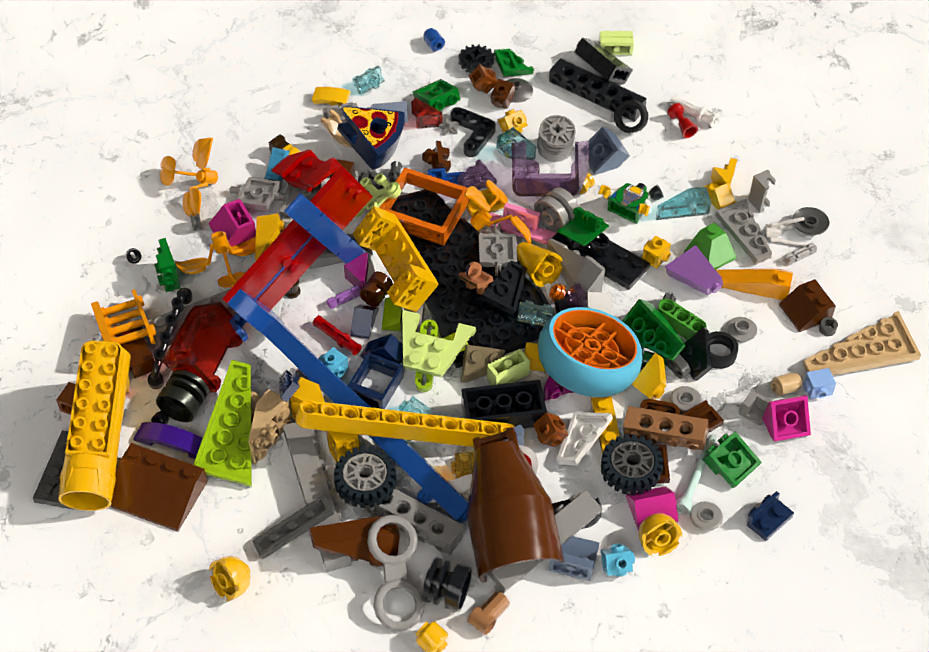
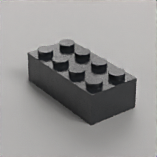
[461,380,547,428]

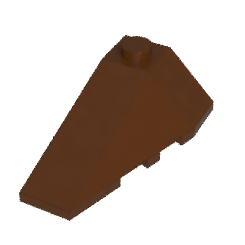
[308,516,400,567]

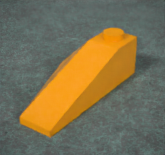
[716,267,793,300]

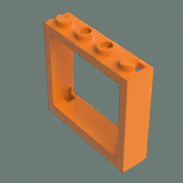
[379,167,470,246]

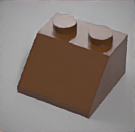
[779,279,836,332]

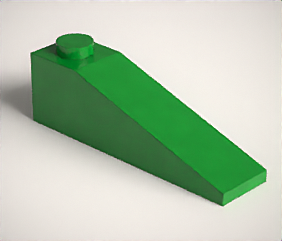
[622,299,685,361]

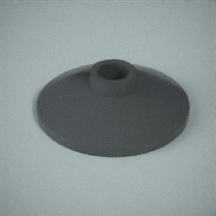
[793,207,829,235]

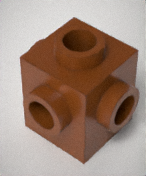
[469,64,497,94]
[533,412,568,447]

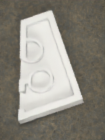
[556,412,613,466]

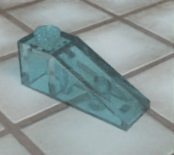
[656,187,711,220]

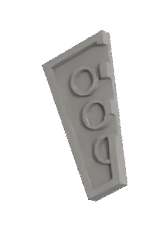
[715,199,772,264]

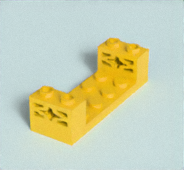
[352,206,439,312]

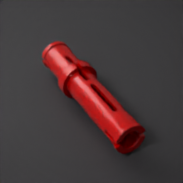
[312,315,362,355]

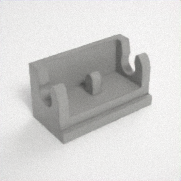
[748,169,776,213]

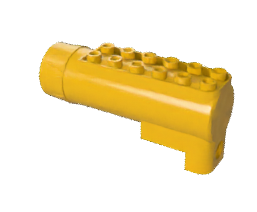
[58,341,131,511]

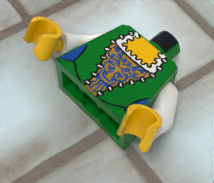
[598,183,651,224]

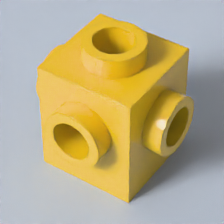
[497,109,528,135]
[642,235,671,269]

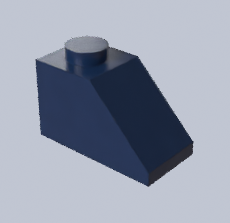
[360,334,403,364]

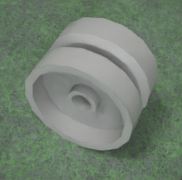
[534,187,579,234]

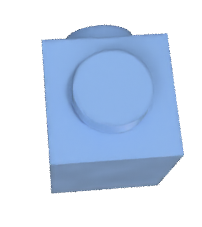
[802,368,836,399]

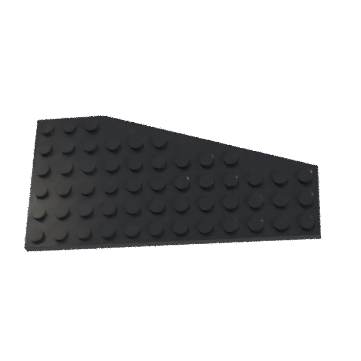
[390,189,555,369]

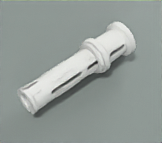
[669,95,719,128]

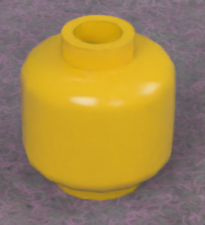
[415,621,448,652]

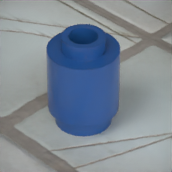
[423,28,445,51]

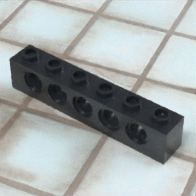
[549,58,647,122]

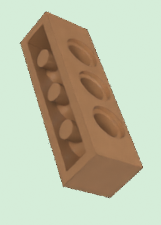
[623,406,709,450]

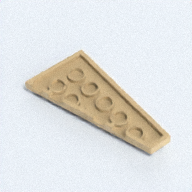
[803,310,921,376]

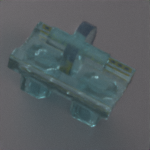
[352,65,385,95]
[517,301,554,328]

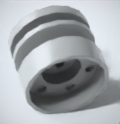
[537,115,576,162]

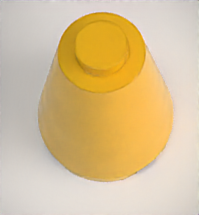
[516,242,563,287]

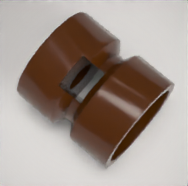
[359,271,393,307]

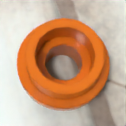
[549,284,566,301]

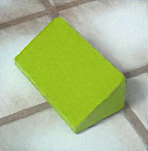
[382,297,403,331]

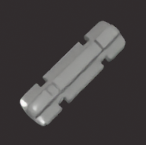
[784,243,817,265]

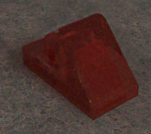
[411,98,442,129]

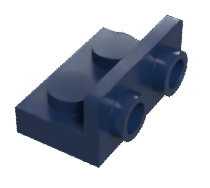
[747,491,794,541]

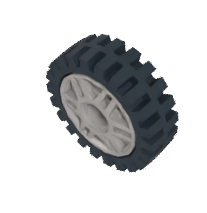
[334,446,396,508]

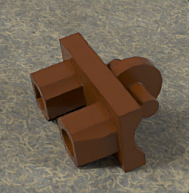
[422,140,451,172]

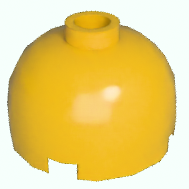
[638,513,682,556]
[209,556,250,601]

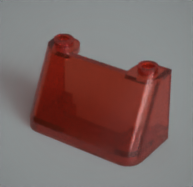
[163,302,247,393]

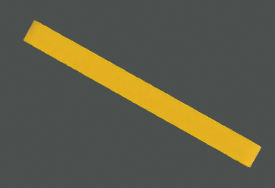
[295,400,515,447]

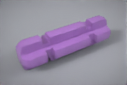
[326,286,360,309]

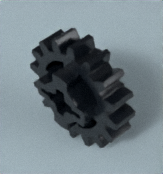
[459,44,494,72]

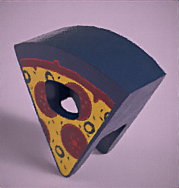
[337,107,405,170]

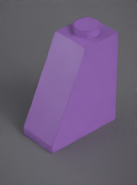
[665,245,723,295]

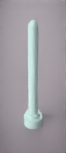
[676,435,716,515]

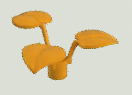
[160,138,218,220]
[464,180,531,244]
[175,231,256,288]

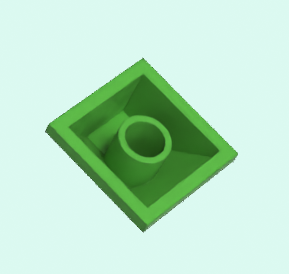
[684,223,736,270]

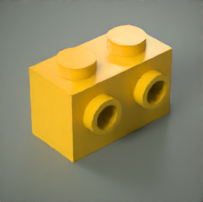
[326,431,361,462]

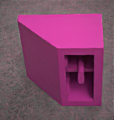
[209,199,256,247]

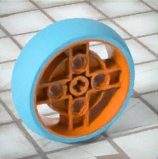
[538,307,642,397]

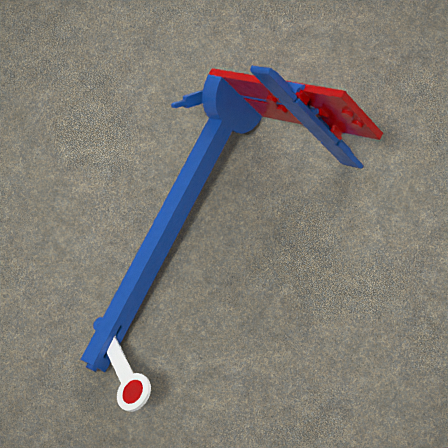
[222,166,539,523]

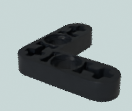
[450,107,496,157]

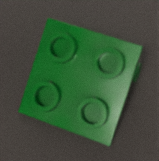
[558,207,610,246]

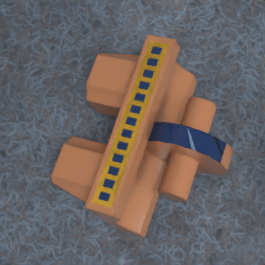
[458,262,493,295]

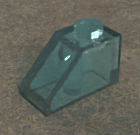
[496,127,536,160]

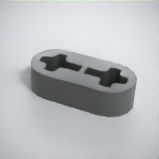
[663,354,691,379]

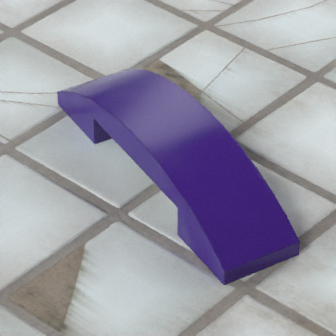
[133,422,203,460]

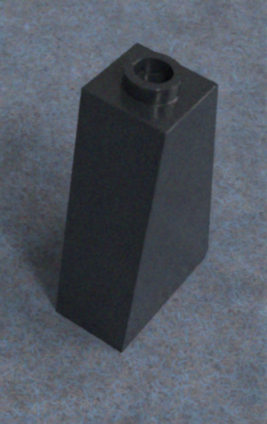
[574,37,633,84]

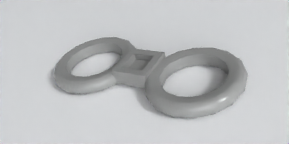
[367,515,424,631]

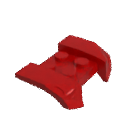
[271,150,342,192]

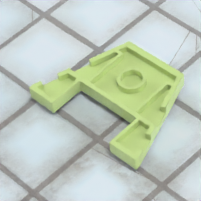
[402,310,476,378]

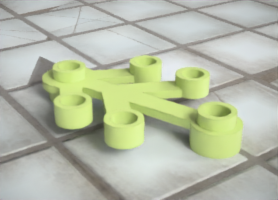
[356,173,401,217]

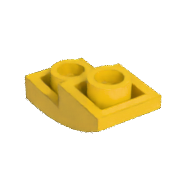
[311,87,351,107]

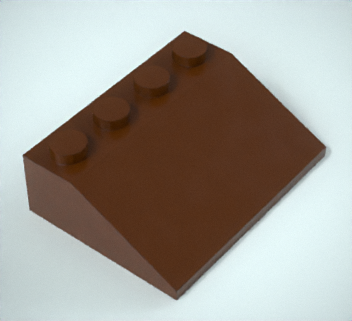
[110,443,208,532]

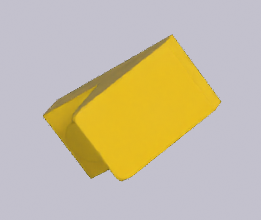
[711,158,737,186]
[701,181,736,210]

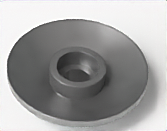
[506,78,533,103]

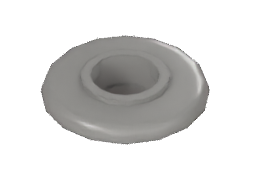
[727,317,757,342]
[670,386,702,412]
[690,501,723,531]

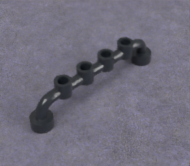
[147,288,193,389]

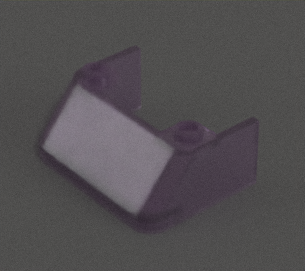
[512,141,589,196]

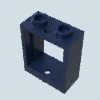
[348,352,404,409]

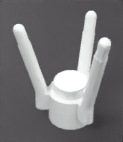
[765,217,807,247]

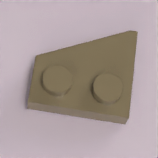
[460,345,505,383]

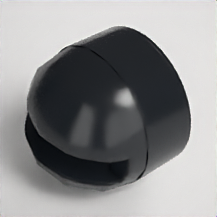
[649,184,664,200]
[126,248,142,264]
[151,411,169,424]

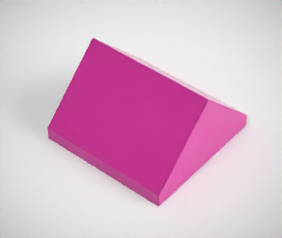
[762,395,811,442]
[626,486,678,531]

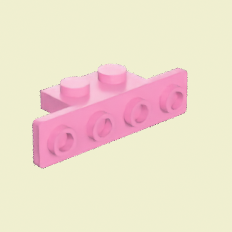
[486,203,555,245]

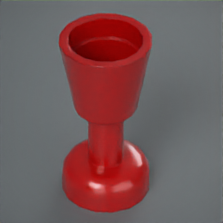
[667,103,698,138]

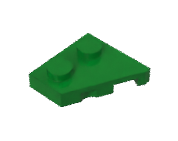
[494,49,534,76]

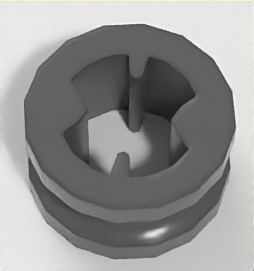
[190,213,202,231]
[819,317,838,336]

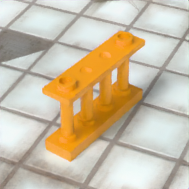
[91,289,157,344]

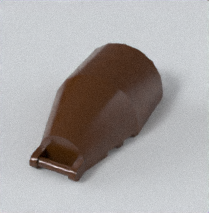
[466,427,564,583]

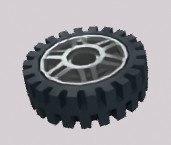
[601,434,663,495]

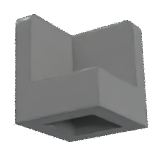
[739,390,771,426]

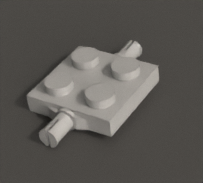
[229,177,287,211]
[479,223,517,276]

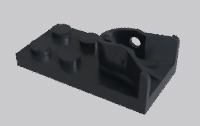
[569,233,651,290]

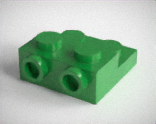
[412,79,460,113]
[154,238,180,292]
[702,431,762,489]

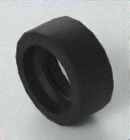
[614,100,648,133]
[707,331,739,369]

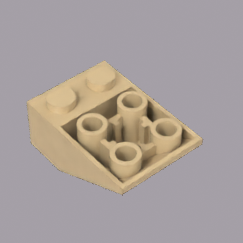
[249,389,292,465]

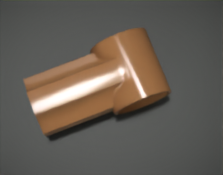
[467,591,510,635]

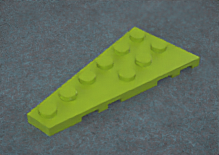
[193,360,252,487]

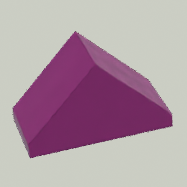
[344,253,369,289]

